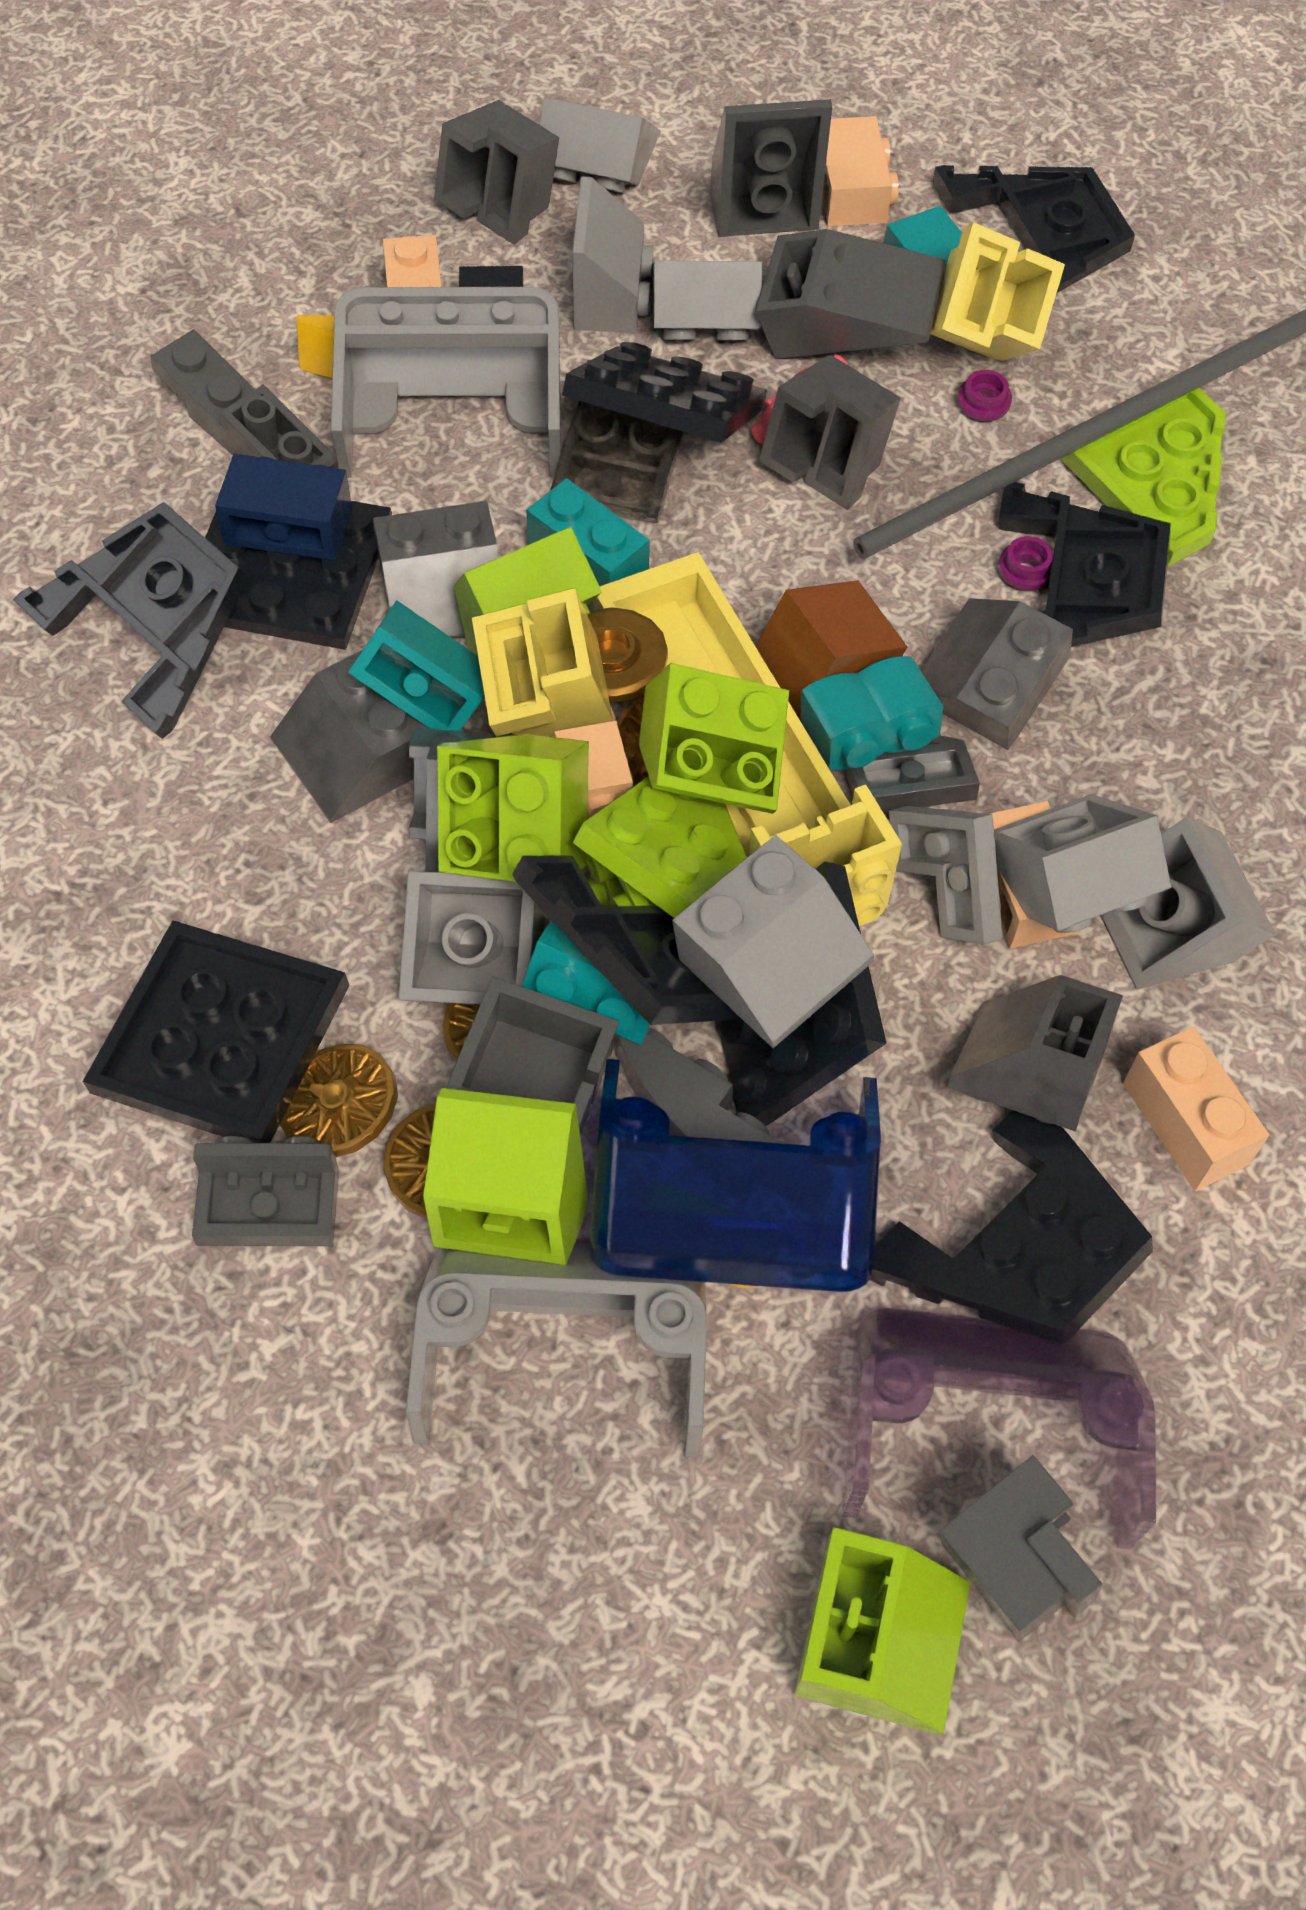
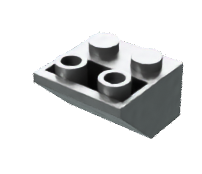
[947,975,1123,1132]

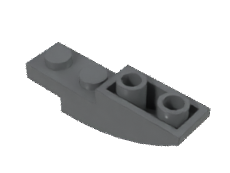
[150,329,336,467]
[615,1028,834,1218]

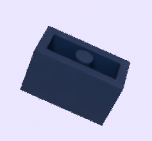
[215,453,352,561]

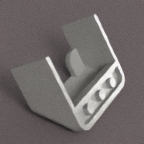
[331,287,561,478]
[406,1242,707,1457]

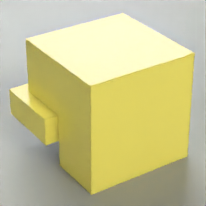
[930,222,1065,361]
[472,588,613,737]

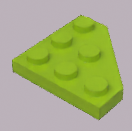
[1061,387,1226,567]
[572,776,747,918]

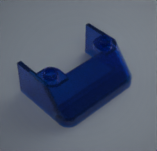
[590,1059,881,1292]

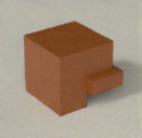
[755,580,908,724]

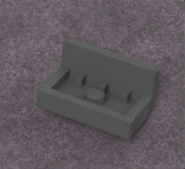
[192,1136,339,1247]

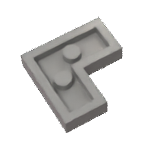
[889,806,1003,945]

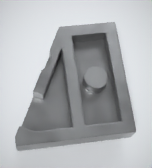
[844,735,980,812]

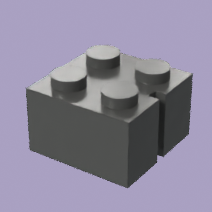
[446,976,619,1136]

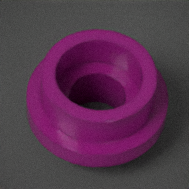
[957,370,1012,421]
[998,536,1053,591]

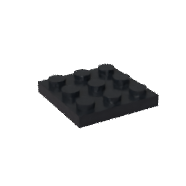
[562,342,767,443]
[205,501,392,650]
[719,861,887,1126]
[82,920,350,1143]

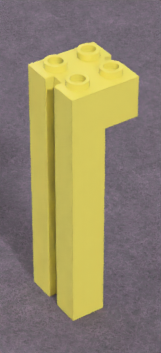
[593,552,902,926]

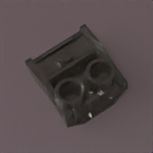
[550,401,686,523]

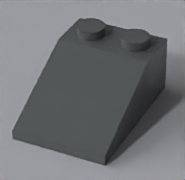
[710,99,833,237]

